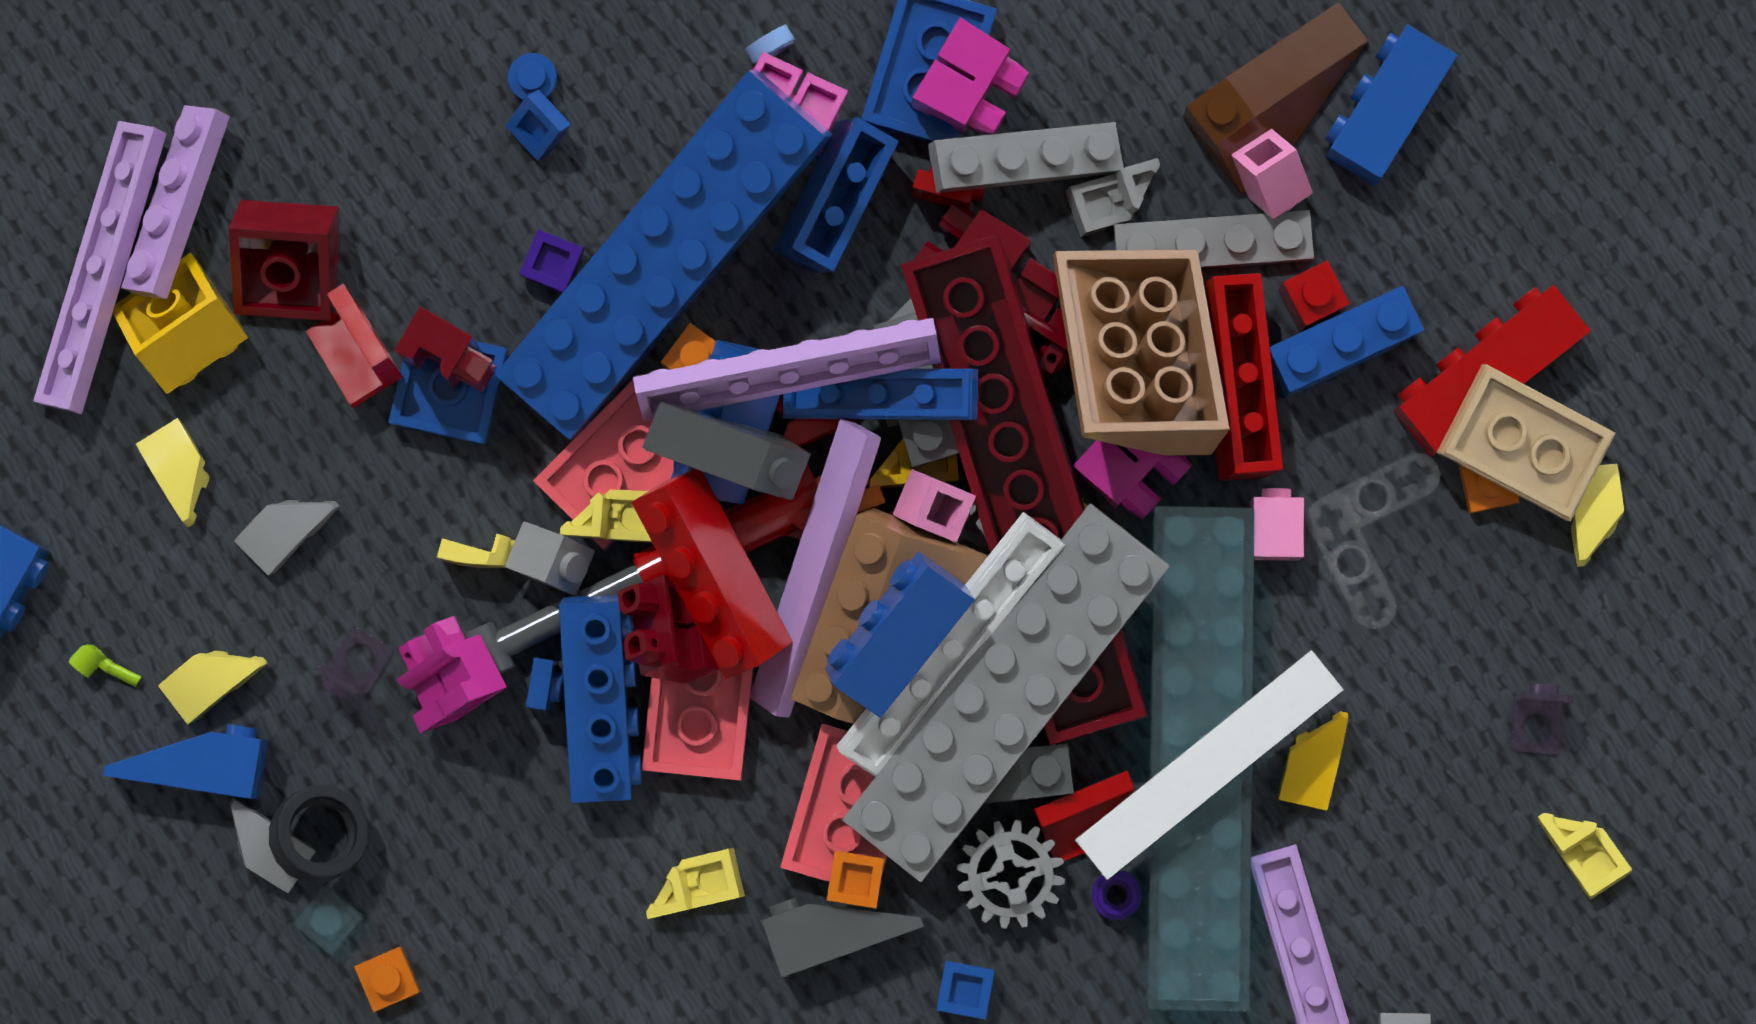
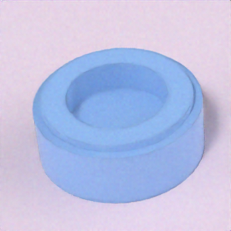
[745,25,795,65]

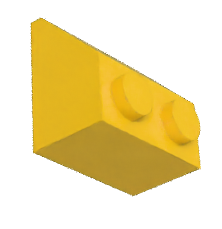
[113,252,248,394]

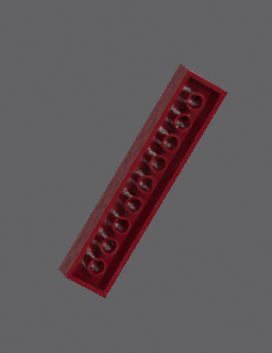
[901,234,1148,745]

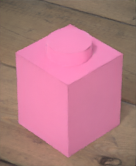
[1231,129,1313,219]
[893,469,976,542]
[1249,488,1304,561]

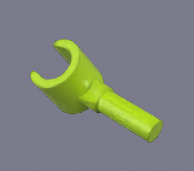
[69,644,141,687]

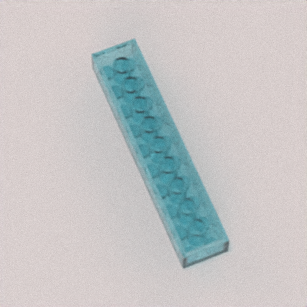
[1144,506,1254,1011]

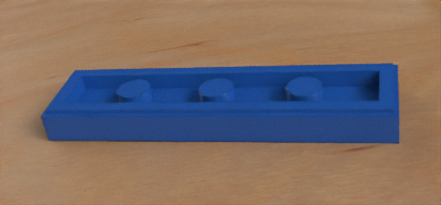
[783,369,978,420]

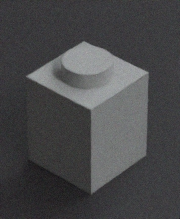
[504,521,595,596]

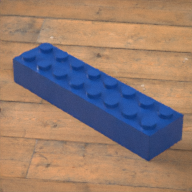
[494,69,833,440]

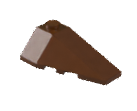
[1182,2,1368,194]

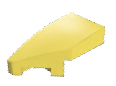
[136,418,209,527]
[1571,464,1624,567]
[560,489,652,543]
[437,534,515,568]
[158,651,267,725]
[1537,813,1632,900]
[646,848,745,919]

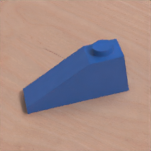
[103,724,269,799]

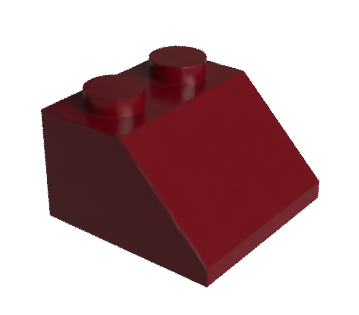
[229,200,340,321]

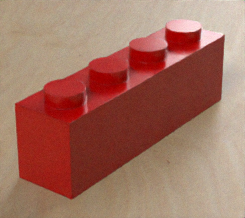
[1204,273,1283,481]
[1393,285,1591,457]
[631,468,793,680]

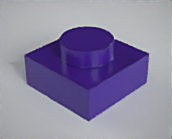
[519,229,585,294]

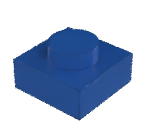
[505,89,571,161]
[526,658,564,712]
[936,960,995,1020]

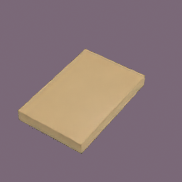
[1437,364,1616,522]

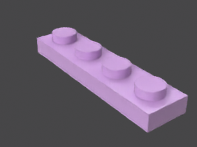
[121,105,230,300]

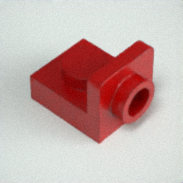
[912,166,986,210]

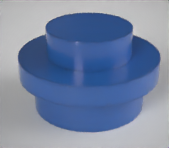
[508,53,557,100]

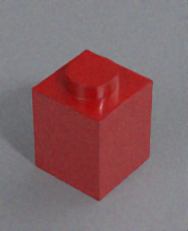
[1278,260,1350,333]

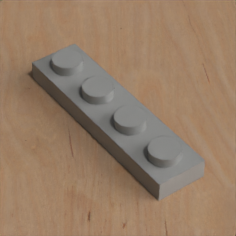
[928,122,1124,193]
[1113,210,1314,269]

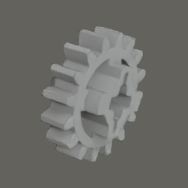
[956,820,1065,929]

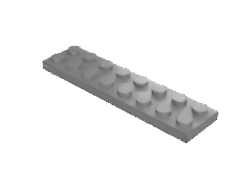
[842,503,1170,882]

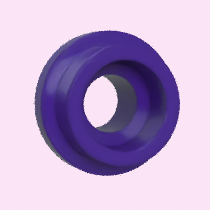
[1092,870,1142,920]

